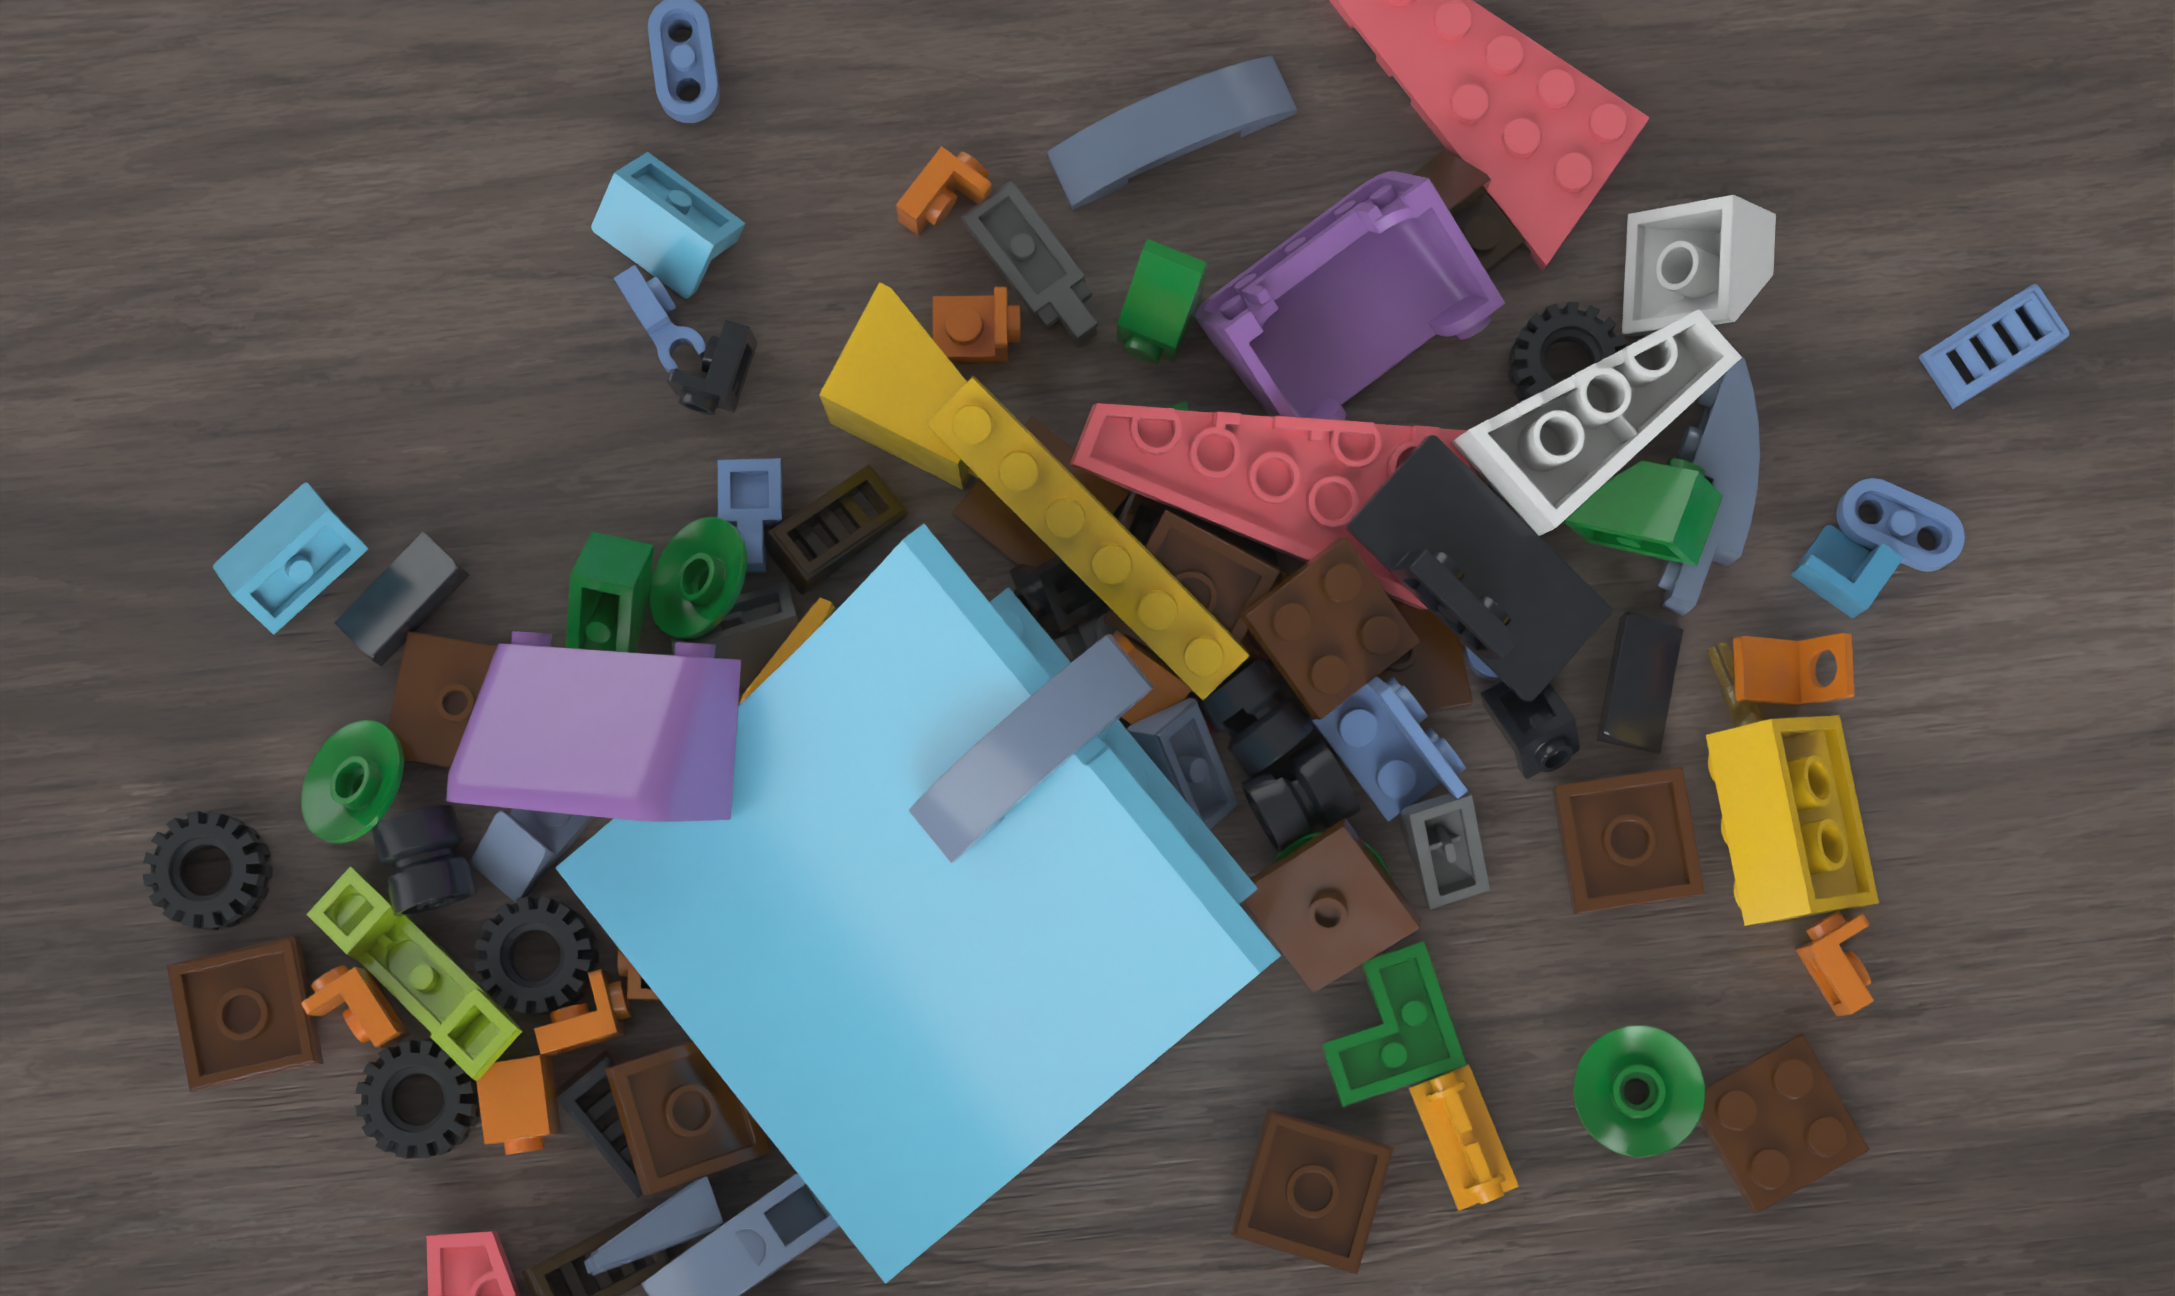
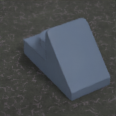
[469,808,595,903]

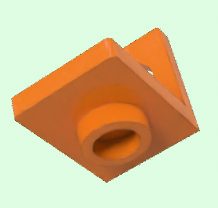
[1733,633,1855,706]

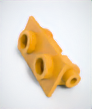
[1408,1064,1519,1211]

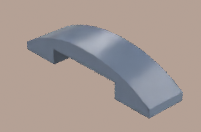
[1047,56,1298,210]
[908,634,1154,863]

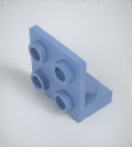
[1309,676,1468,822]

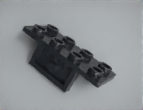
[1346,435,1612,701]

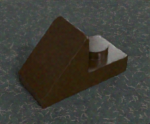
[1412,149,1525,274]

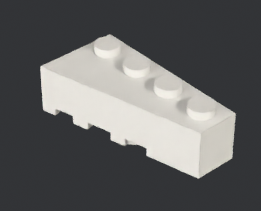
[1451,309,1742,536]

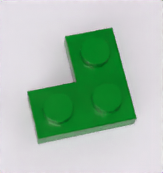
[1320,941,1467,1107]

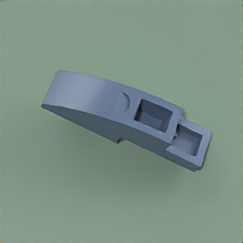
[1657,357,1760,616]
[641,1173,840,1296]

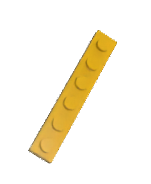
[926,375,1250,700]

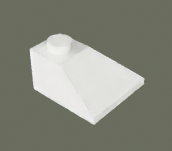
[1622,195,1776,337]

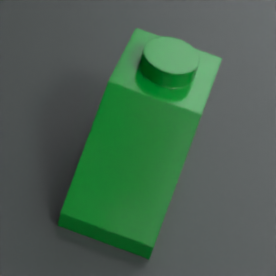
[1117,239,1207,364]
[1563,458,1723,566]
[565,532,654,653]

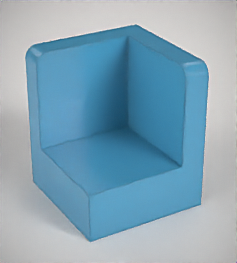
[1790,525,1904,619]

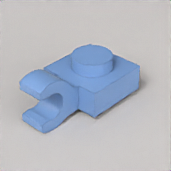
[614,265,706,373]
[717,458,783,573]

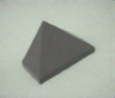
[670,581,799,690]
[1397,787,1490,910]

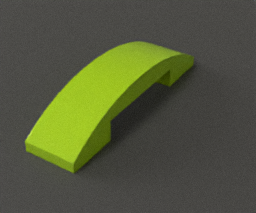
[306,866,522,1081]

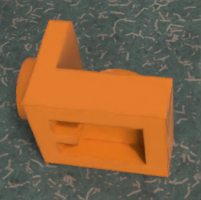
[896,146,992,236]
[933,287,1021,363]
[1795,910,1874,1016]
[301,965,411,1048]
[534,969,632,1057]

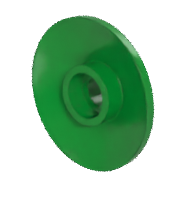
[649,517,747,640]
[301,720,404,843]
[1573,1025,1705,1157]

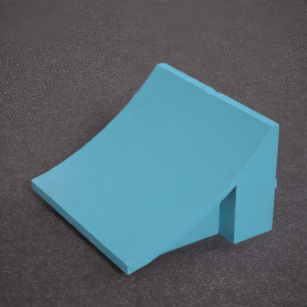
[555,524,1281,1284]

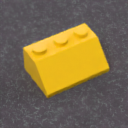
[1706,715,1879,926]

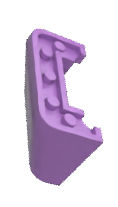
[1194,171,1505,420]
[446,631,741,822]

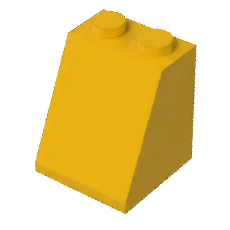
[819,282,980,490]

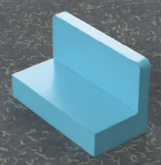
[591,152,746,299]
[213,482,369,635]

